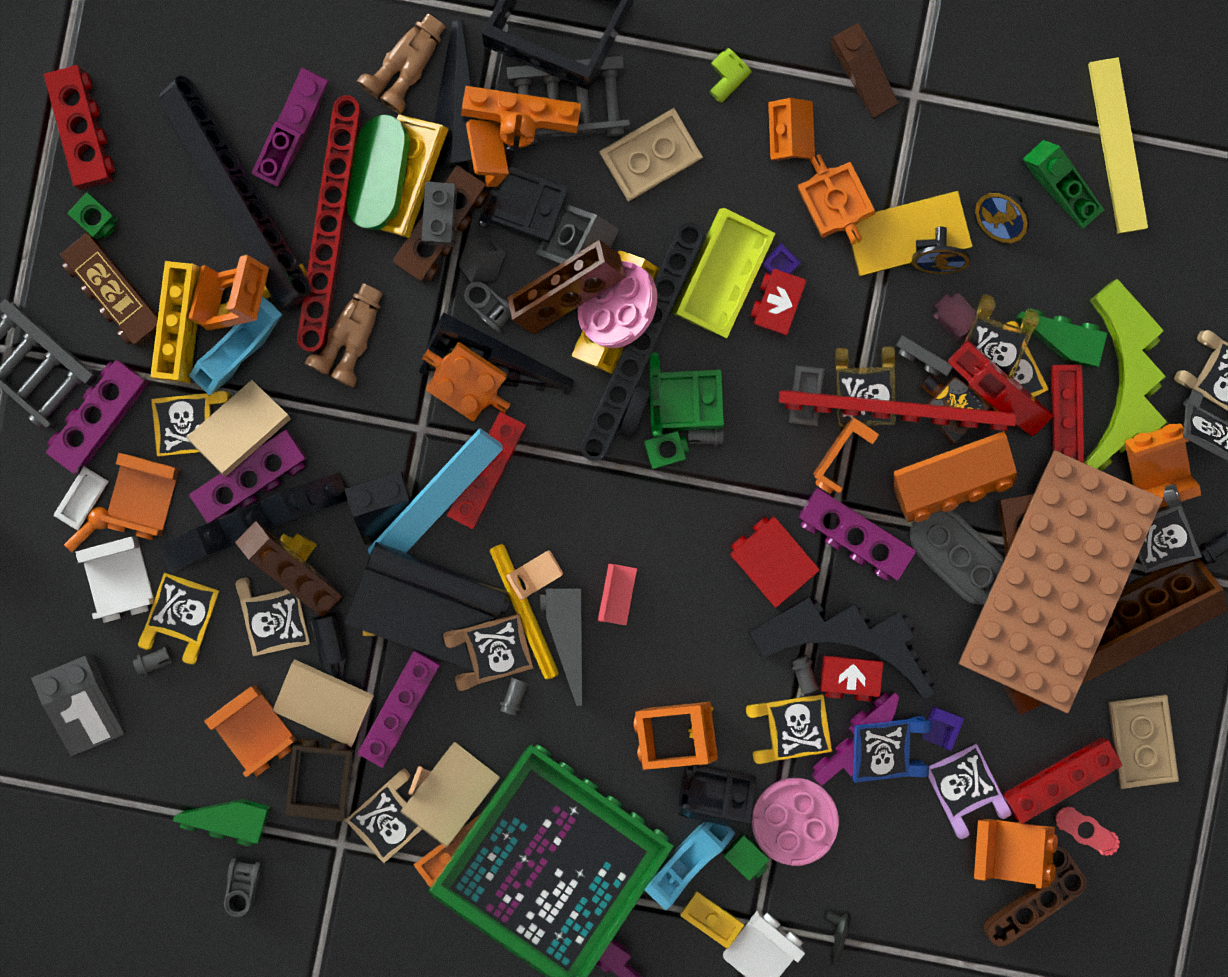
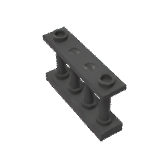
[507,56,630,145]
[0,299,99,429]

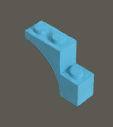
[189,296,282,396]

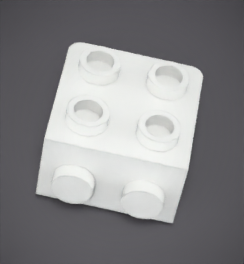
[723,910,805,977]

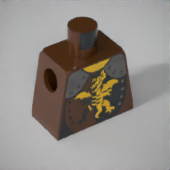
[920,374,992,444]

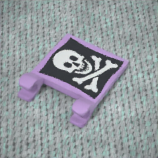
[928,744,1011,839]

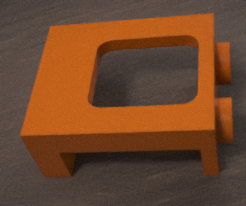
[188,255,269,330]

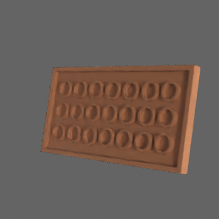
[958,450,1163,714]

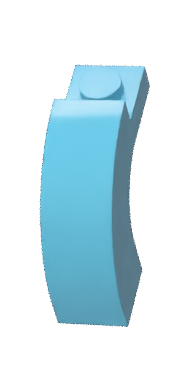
[644,821,735,910]

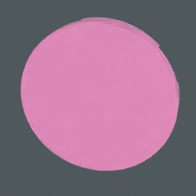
[578,261,657,348]
[751,778,839,866]

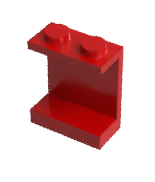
[729,516,820,608]

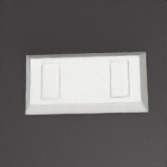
[53,466,109,531]

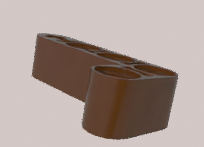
[984,844,1087,946]

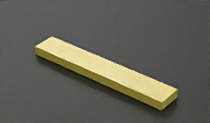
[1088,57,1148,234]

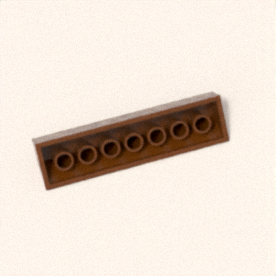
[1002,558,1228,715]

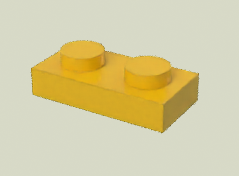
[680,890,744,949]

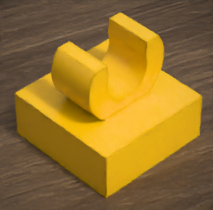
[279,533,317,561]

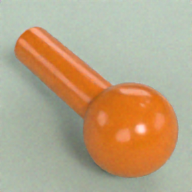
[64,507,109,553]

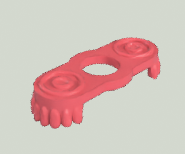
[1055,806,1120,856]

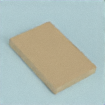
[599,108,703,202]
[186,380,291,477]
[273,659,374,747]
[1108,694,1179,789]
[400,742,500,847]

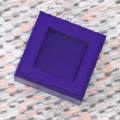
[761,243,802,274]

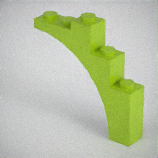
[1084,279,1167,471]

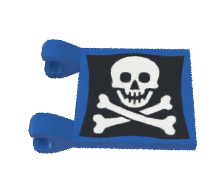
[853,716,931,783]

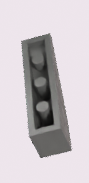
[540,588,583,706]

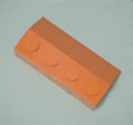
[893,431,1017,523]

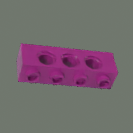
[45,360,150,474]
[189,430,309,523]
[797,488,916,582]
[357,650,442,768]

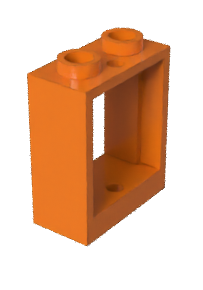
[634,702,718,770]

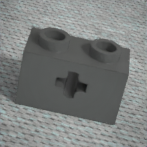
[422,182,457,247]

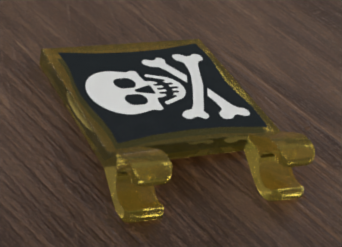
[964,294,1039,377]
[835,347,896,427]

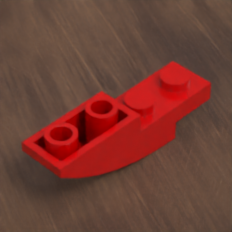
[948,339,1054,437]

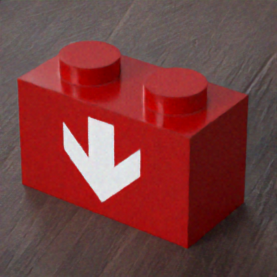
[750,269,807,336]
[819,655,883,701]

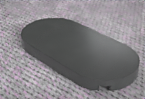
[909,510,1005,605]

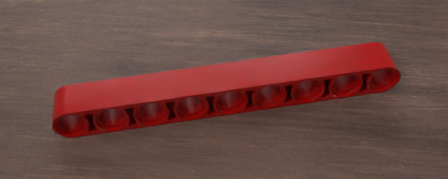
[297,95,362,354]

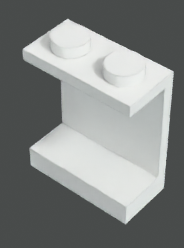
[75,536,155,623]

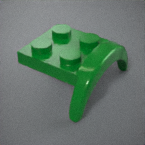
[650,352,724,437]

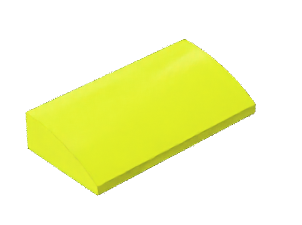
[671,208,776,338]

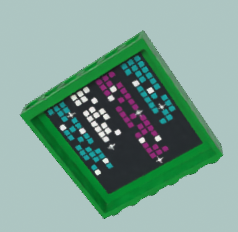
[427,745,674,977]

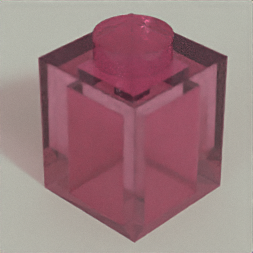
[933,292,982,340]

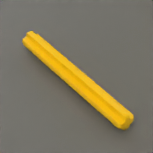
[490,544,559,680]

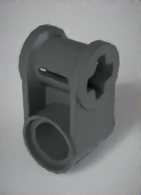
[464,282,511,335]
[224,858,261,917]

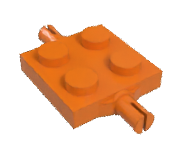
[797,154,875,244]
[422,342,511,422]

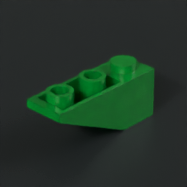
[1022,140,1104,229]
[1016,308,1107,369]
[173,799,271,847]

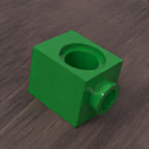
[67,192,119,240]
[644,431,689,470]
[723,832,769,881]

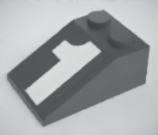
[31,654,126,756]

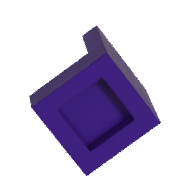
[921,706,964,751]

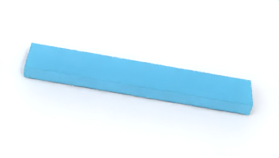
[368,428,503,554]

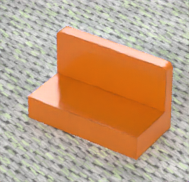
[768,98,815,161]
[466,119,509,187]

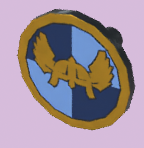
[975,191,1030,243]
[912,226,970,274]

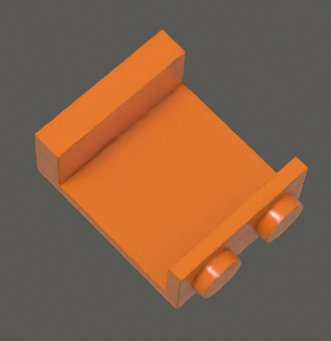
[813,416,879,494]
[1125,423,1201,508]
[100,453,180,540]
[204,684,297,777]
[974,818,1058,889]

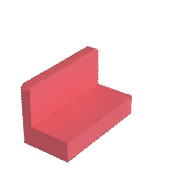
[598,563,637,625]

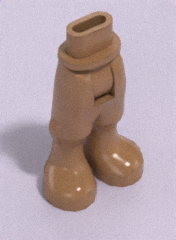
[357,13,446,114]
[304,283,384,388]

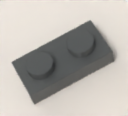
[896,335,952,377]

